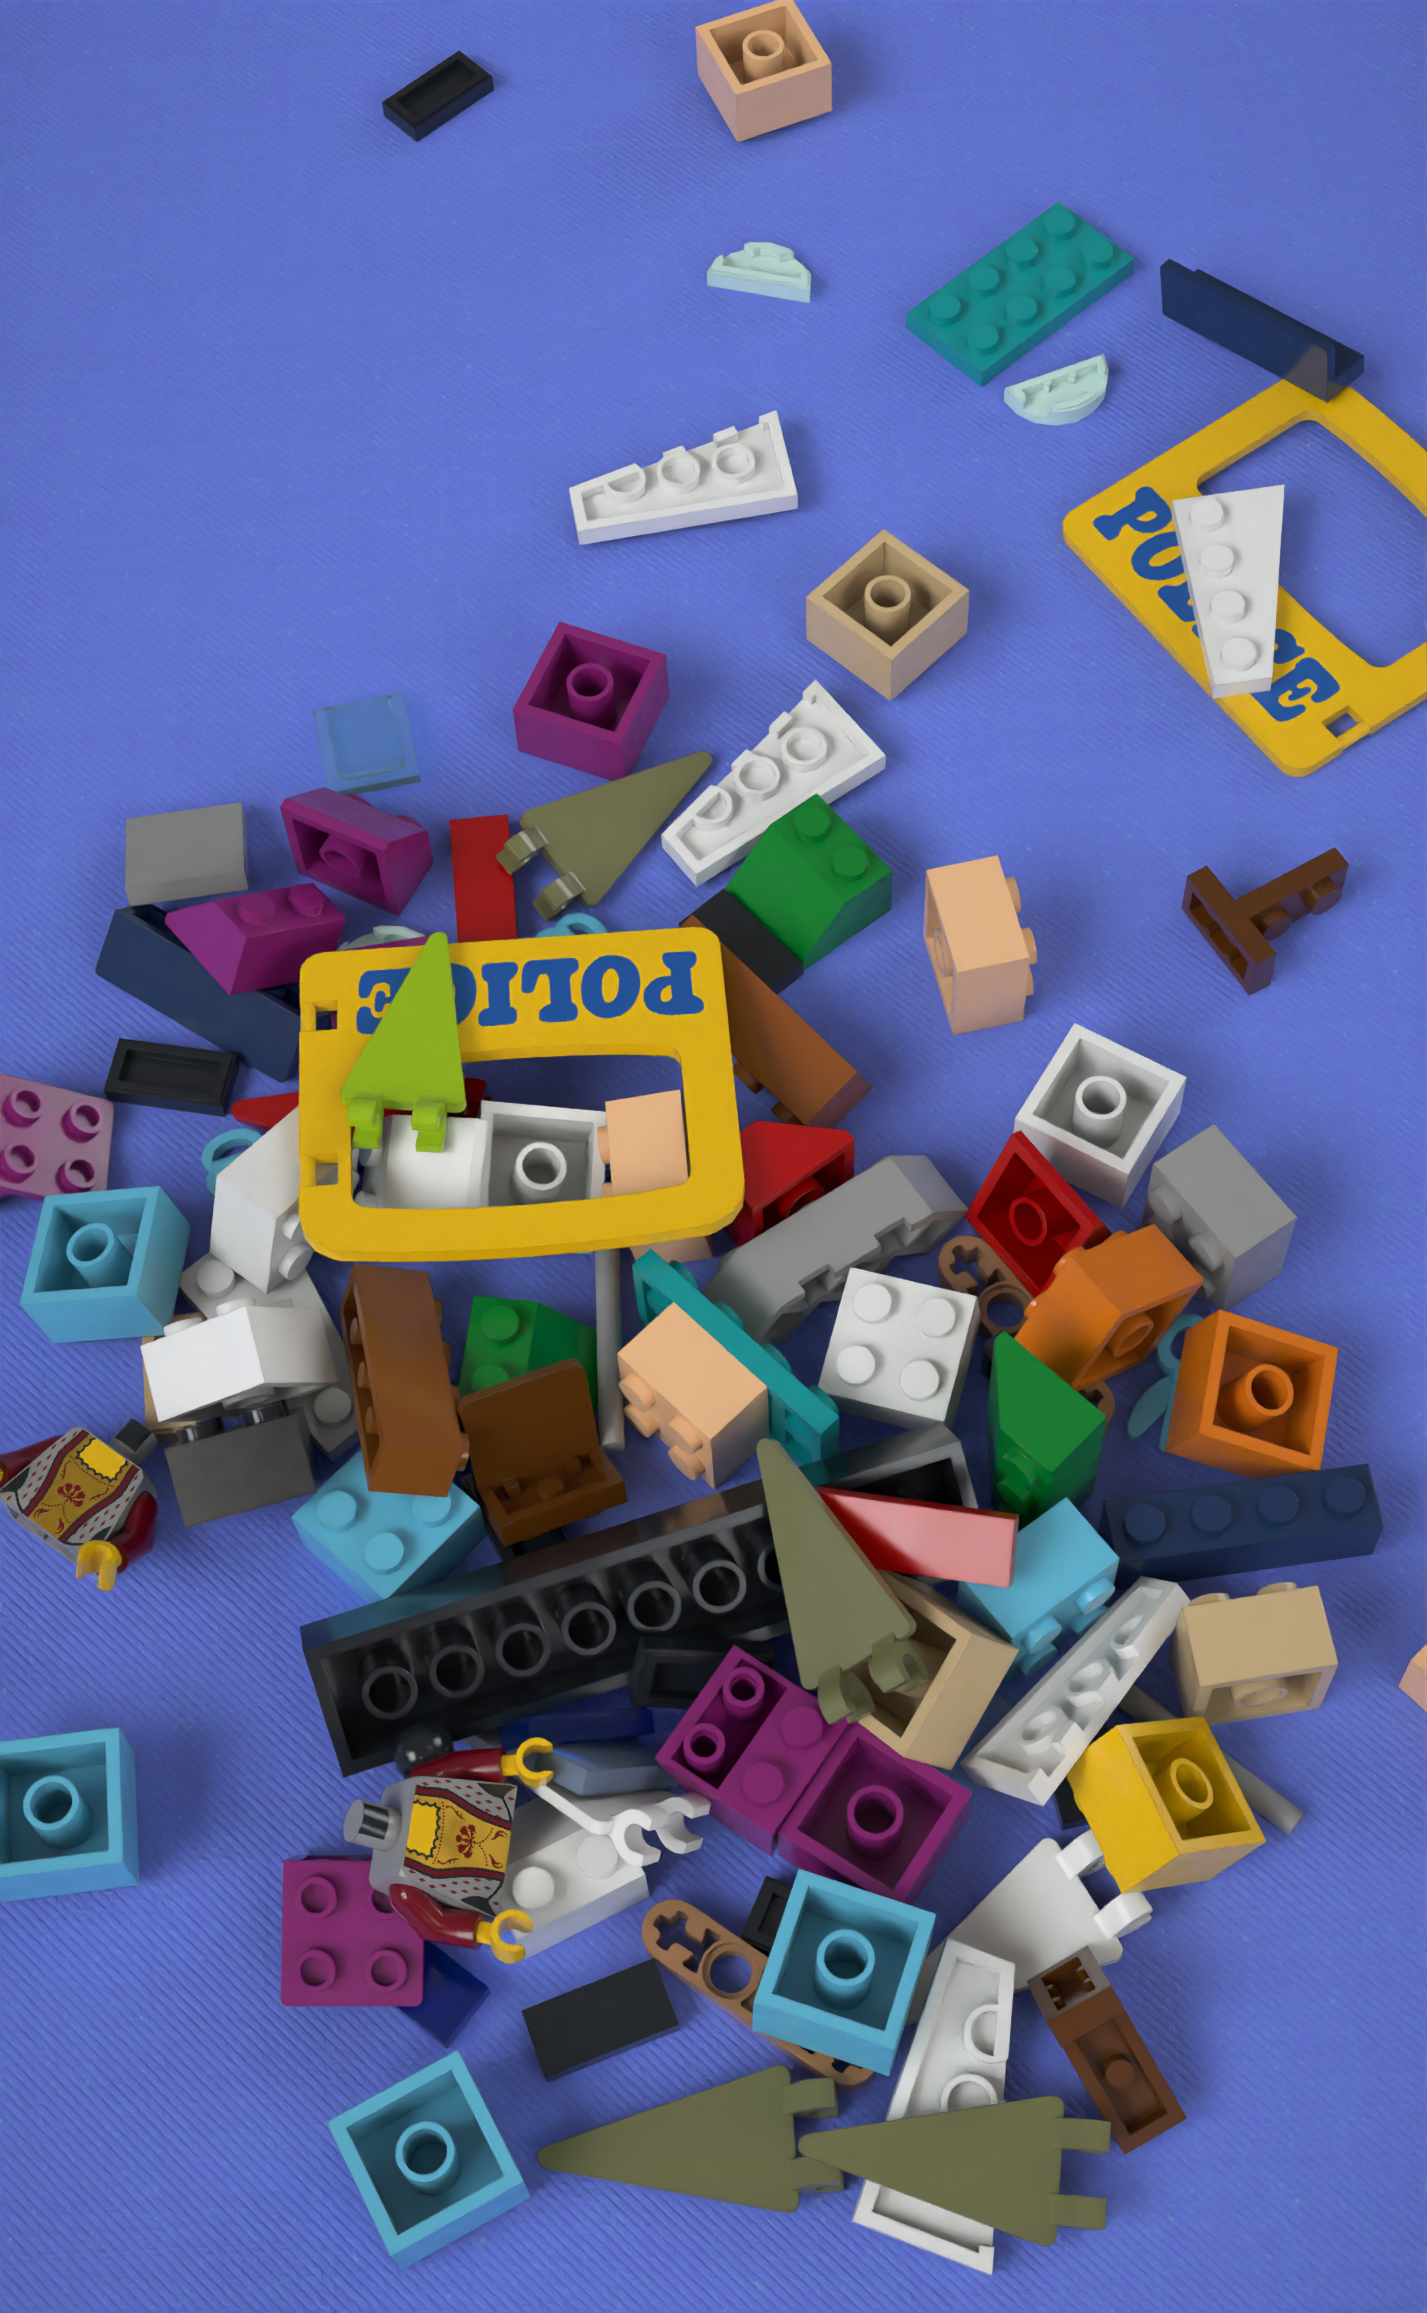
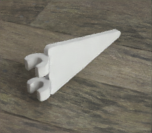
[461,1729,711,1867]
[905,1829,1153,2026]

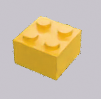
[1066,1716,1266,1894]

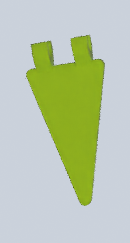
[340,932,467,1153]

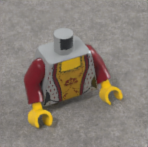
[0,1418,159,1591]
[343,1737,554,1964]

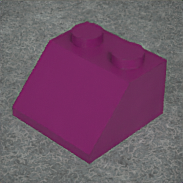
[280,787,434,916]
[165,883,346,996]

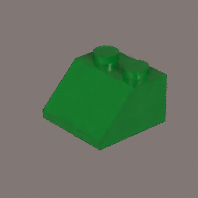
[725,793,892,971]
[457,1296,598,1431]

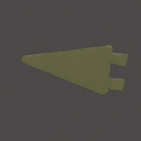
[496,751,712,922]
[756,1438,930,1725]
[537,2065,845,2214]
[798,2095,1111,2247]

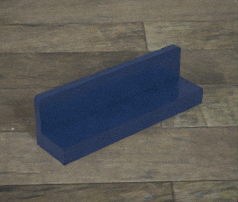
[1160,259,1364,403]
[95,904,332,1083]

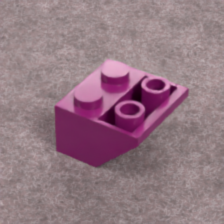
[655,1645,850,1856]

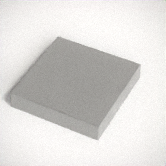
[125,802,249,907]

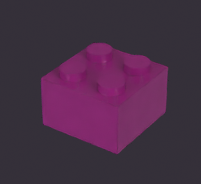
[513,621,669,781]
[777,1721,973,1906]

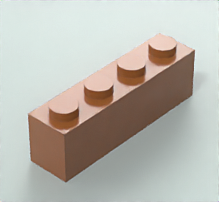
[679,915,873,1129]
[339,1264,469,1498]

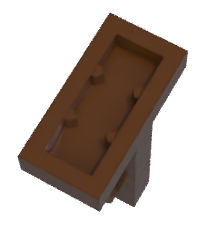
[1181,847,1349,996]
[1026,1945,1187,2155]

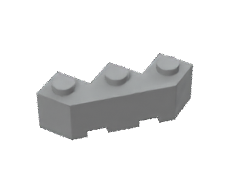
[702,1155,969,1346]

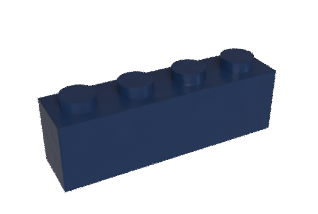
[1098,1463,1384,1591]

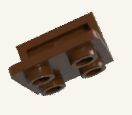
[457,1358,628,1547]

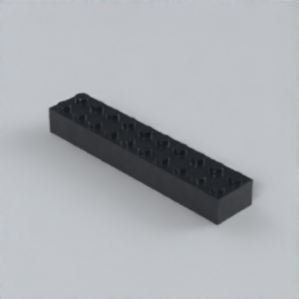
[300,1421,979,1778]

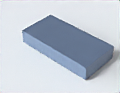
[534,1740,678,1796]

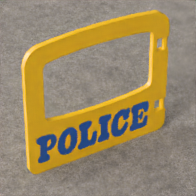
[1062,379,1427,777]
[298,927,745,1262]

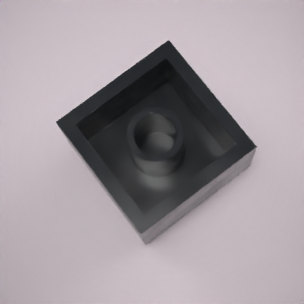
[164,1399,323,1528]

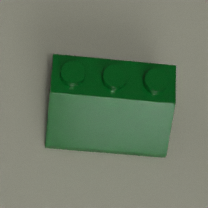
[986,1330,1107,1532]

